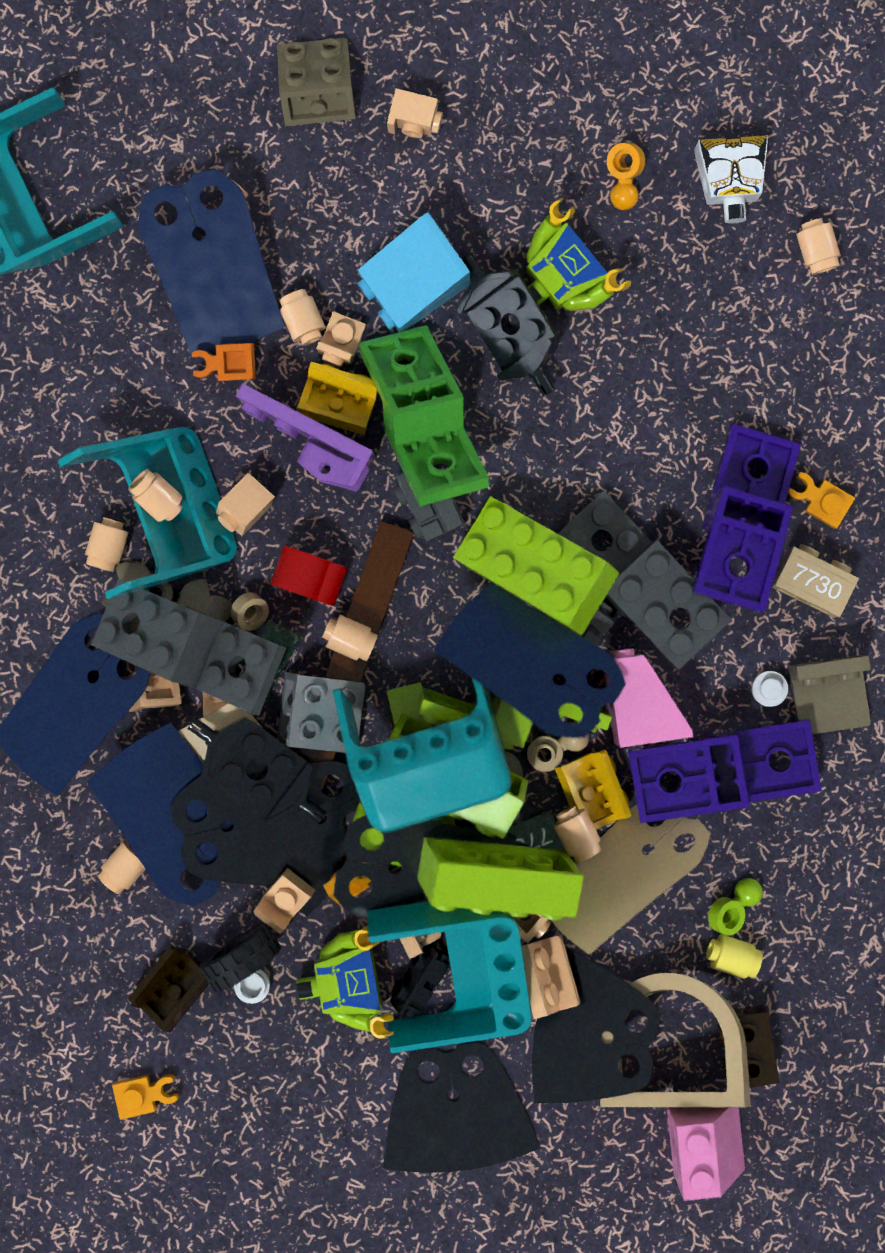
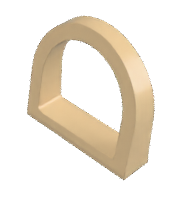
[600,973,751,1107]

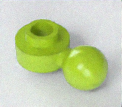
[708,878,763,936]

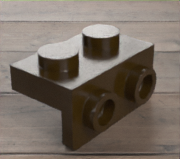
[127,946,209,1033]

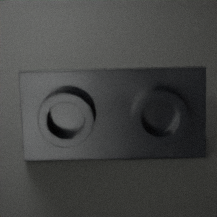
[389,944,450,1019]

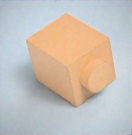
[216,473,275,536]

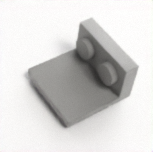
[277,672,365,753]

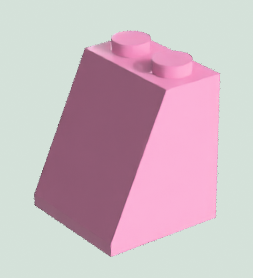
[604,648,693,748]
[667,1107,745,1201]

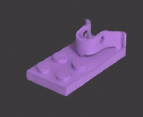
[236,383,376,492]

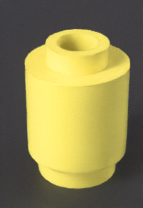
[706,934,763,979]

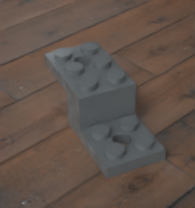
[557,490,732,670]
[91,579,286,716]

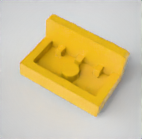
[297,362,378,436]
[555,750,632,830]

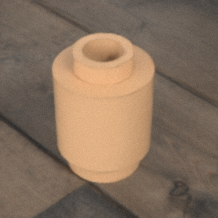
[796,218,841,275]
[279,289,326,346]
[128,469,183,522]
[85,517,129,572]
[322,614,378,661]
[553,806,602,863]
[98,840,146,894]

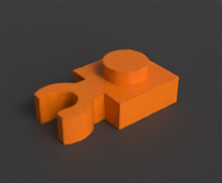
[192,343,256,381]

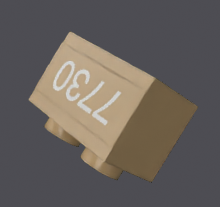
[772,544,859,617]

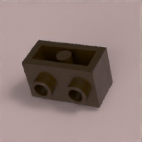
[716,1005,780,1088]

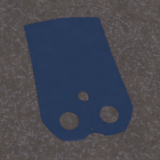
[138,169,285,358]
[433,583,626,738]
[0,613,150,796]
[87,722,234,906]

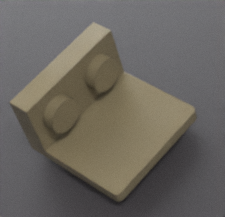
[277,38,356,126]
[789,655,871,735]

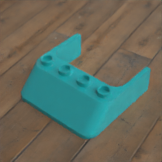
[0,87,124,275]
[58,427,237,599]
[333,679,511,832]
[367,902,532,1053]

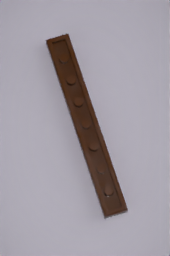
[298,521,414,792]

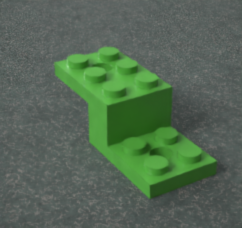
[359,325,489,507]

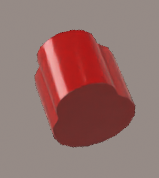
[270,545,348,606]

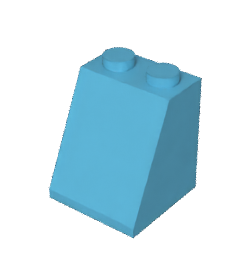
[357,212,470,332]

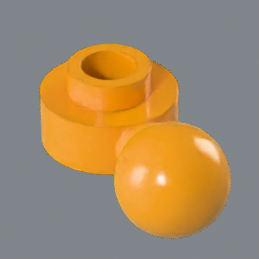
[607,142,645,210]

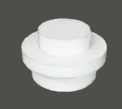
[752,671,788,707]
[234,969,270,1004]

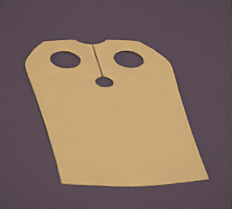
[551,804,710,955]

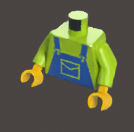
[526,198,631,311]
[296,925,394,1039]

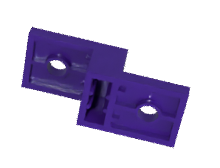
[692,424,801,613]
[628,719,822,823]

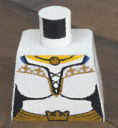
[694,135,768,223]

